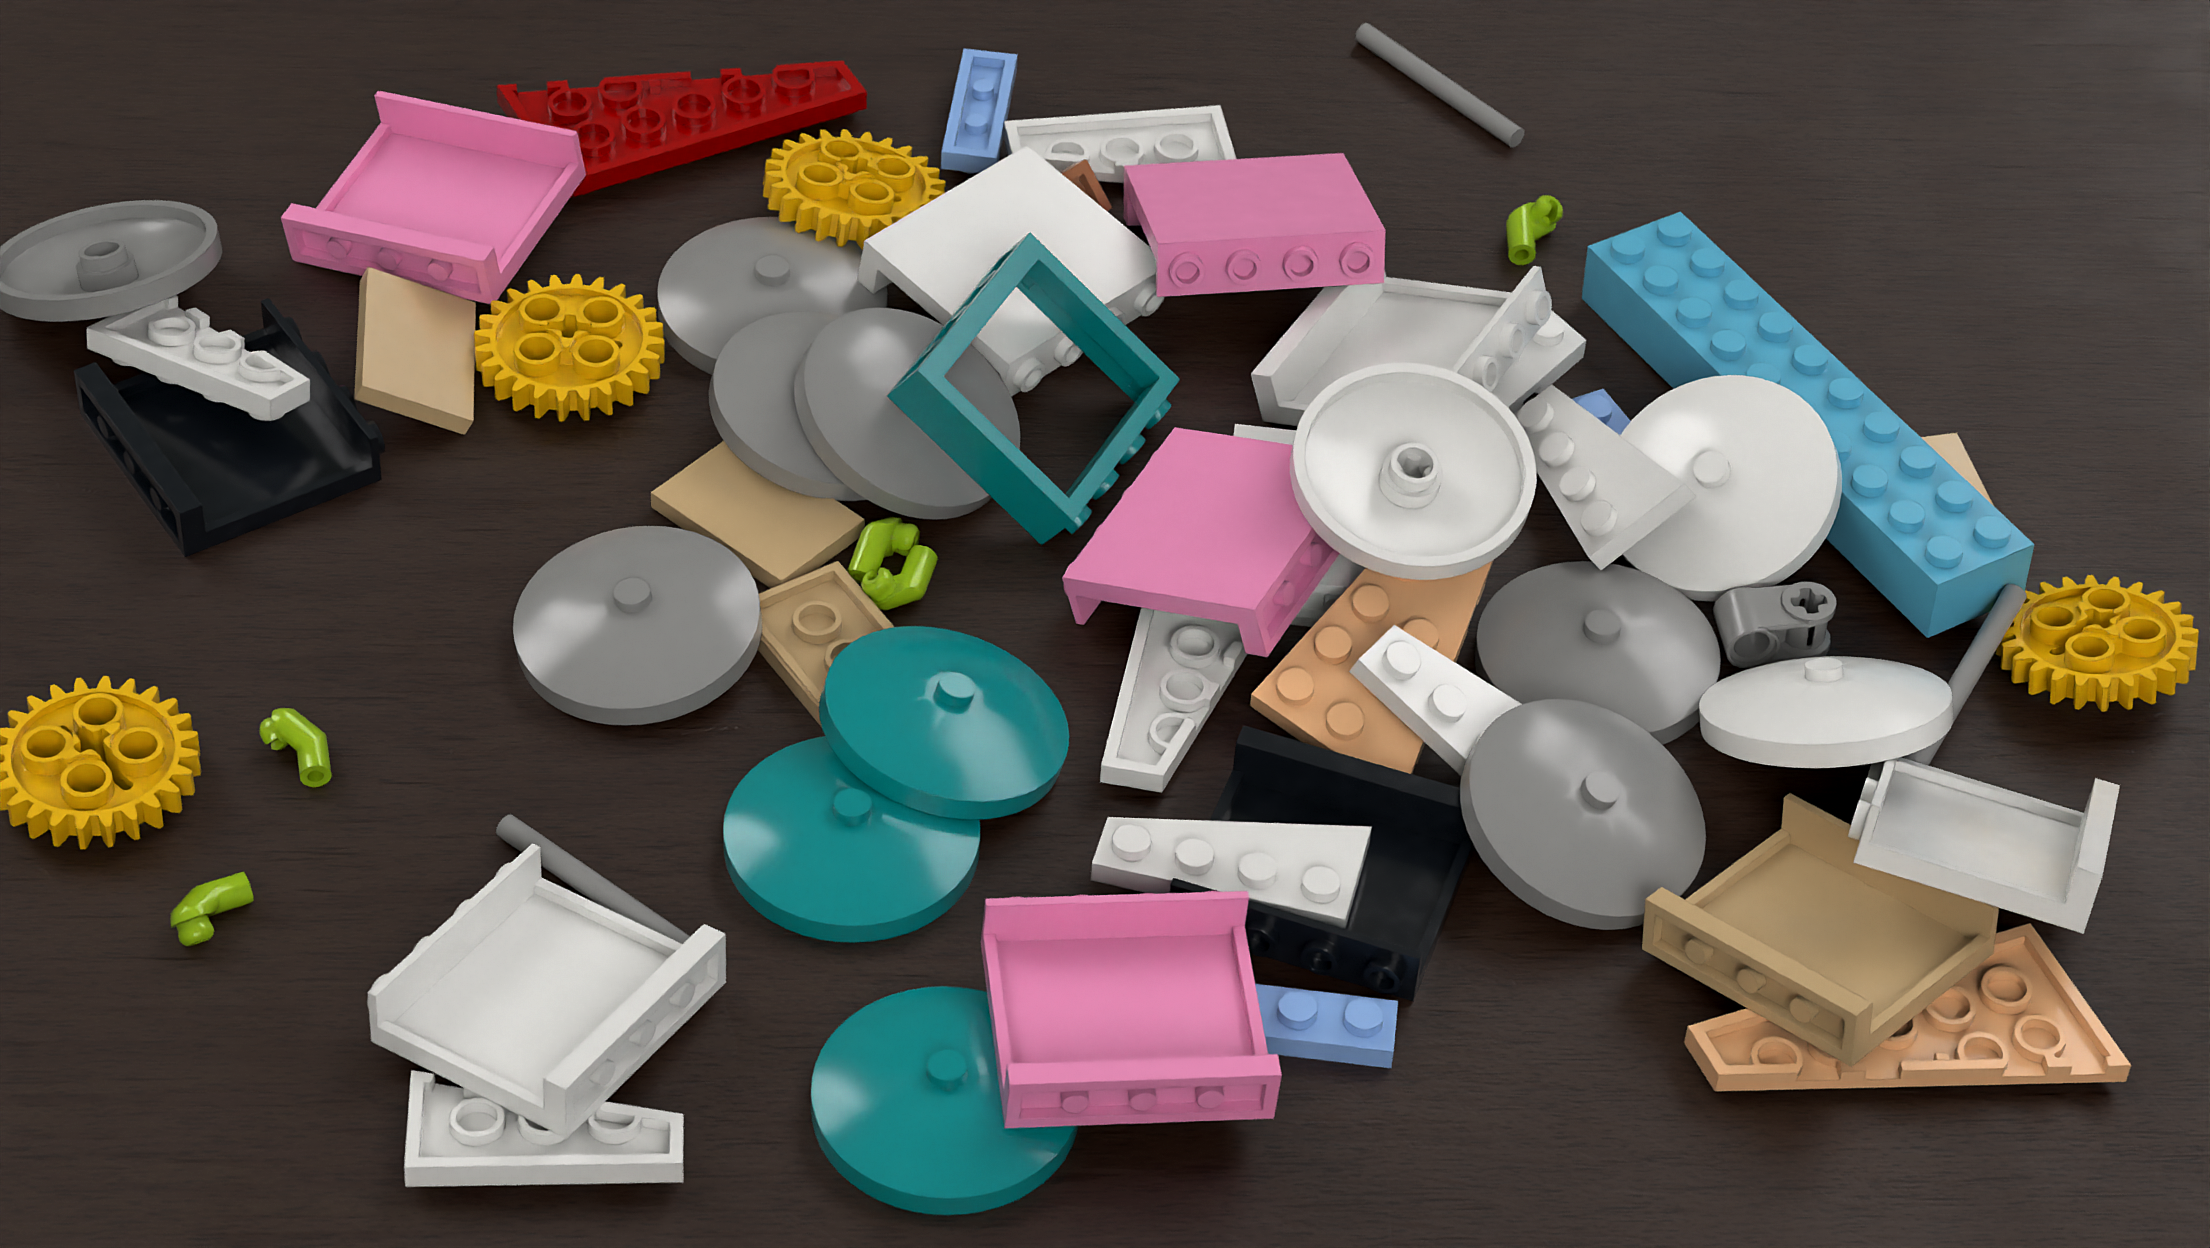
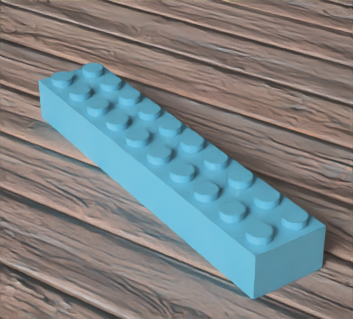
[1582,212,2035,638]

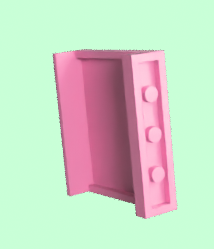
[281,91,586,304]
[1124,153,1386,297]
[1062,427,1340,657]
[981,891,1282,1128]

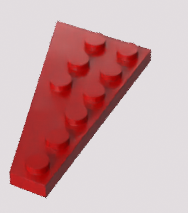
[496,60,867,198]

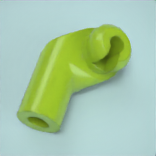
[1506,195,1563,265]
[847,517,920,584]
[861,545,938,611]
[259,708,332,787]
[170,871,254,947]

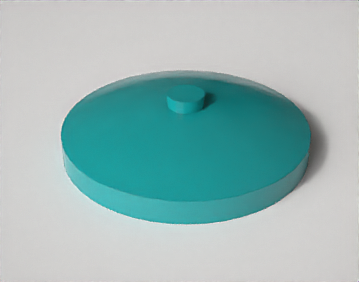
[819,626,1069,820]
[723,736,980,943]
[811,986,1078,1215]

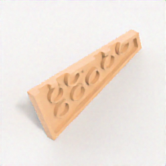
[1250,560,1494,774]
[1684,923,2131,1091]

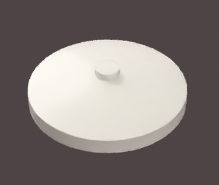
[1290,362,1537,580]
[1620,375,1842,601]
[1699,656,1953,768]

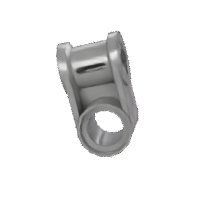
[1713,581,1836,668]

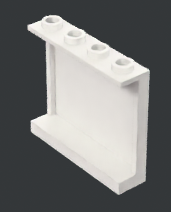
[857,145,1165,397]
[1251,266,1552,426]
[1848,757,2120,934]
[367,843,726,1138]

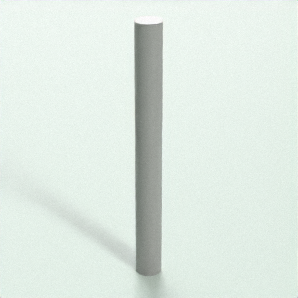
[1355,23,1524,148]
[1904,584,2027,766]
[496,814,691,944]

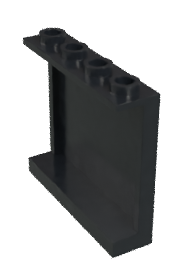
[74,298,385,557]
[1170,725,1475,1002]

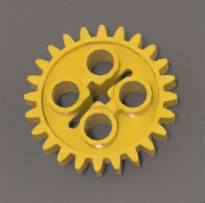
[762,129,946,250]
[474,274,665,422]
[1996,575,2199,712]
[0,676,201,850]

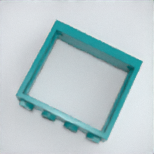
[887,232,1180,545]

